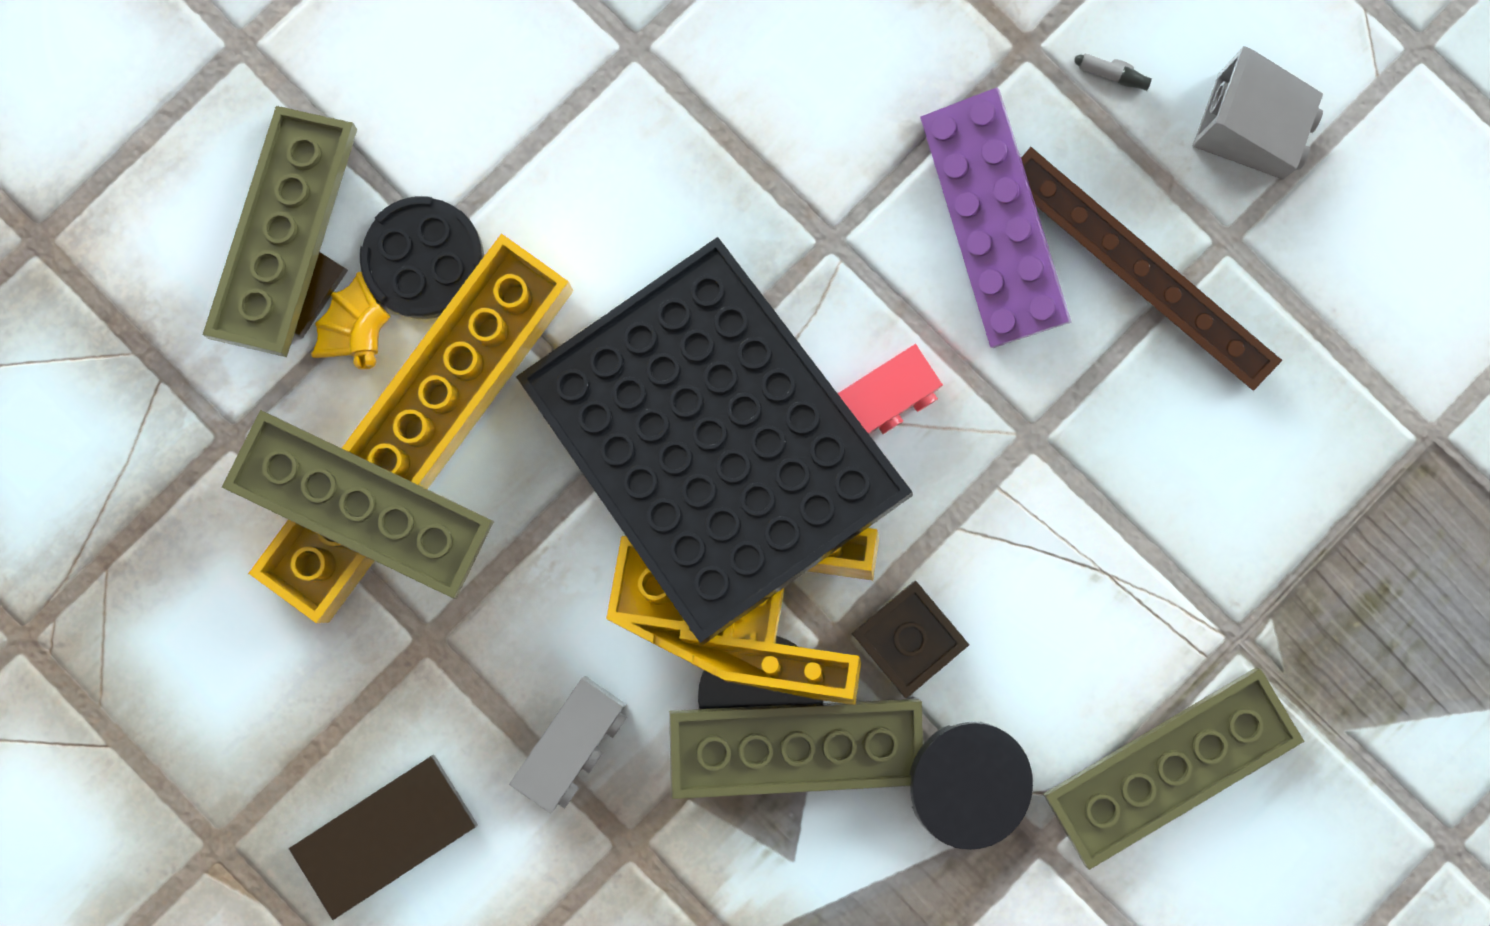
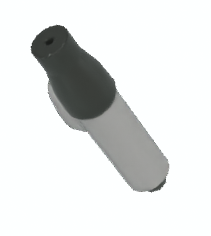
[1074,53,1152,91]

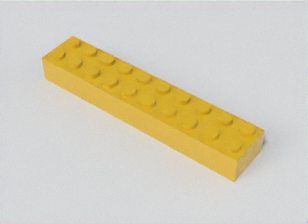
[248,233,574,623]

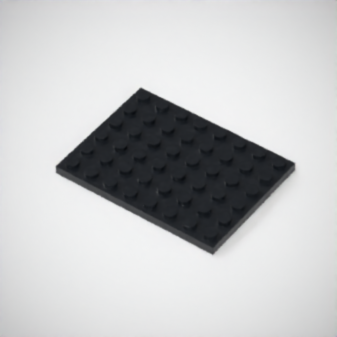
[516,237,913,646]

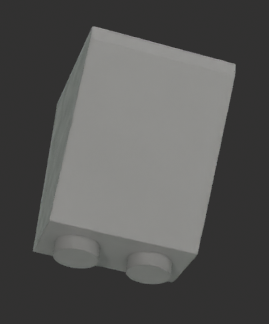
[1192,46,1323,179]

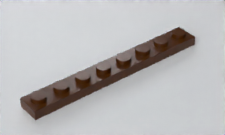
[1021,146,1282,391]

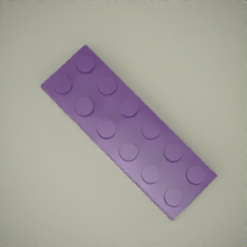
[920,87,1072,348]

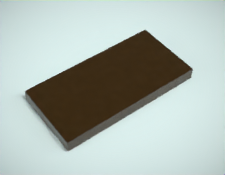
[288,755,478,920]

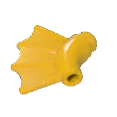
[311,272,391,369]

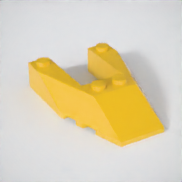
[606,528,879,705]

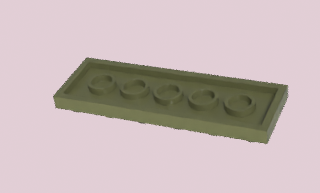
[202,106,357,357]
[222,410,494,599]
[1043,668,1305,870]
[669,699,923,799]

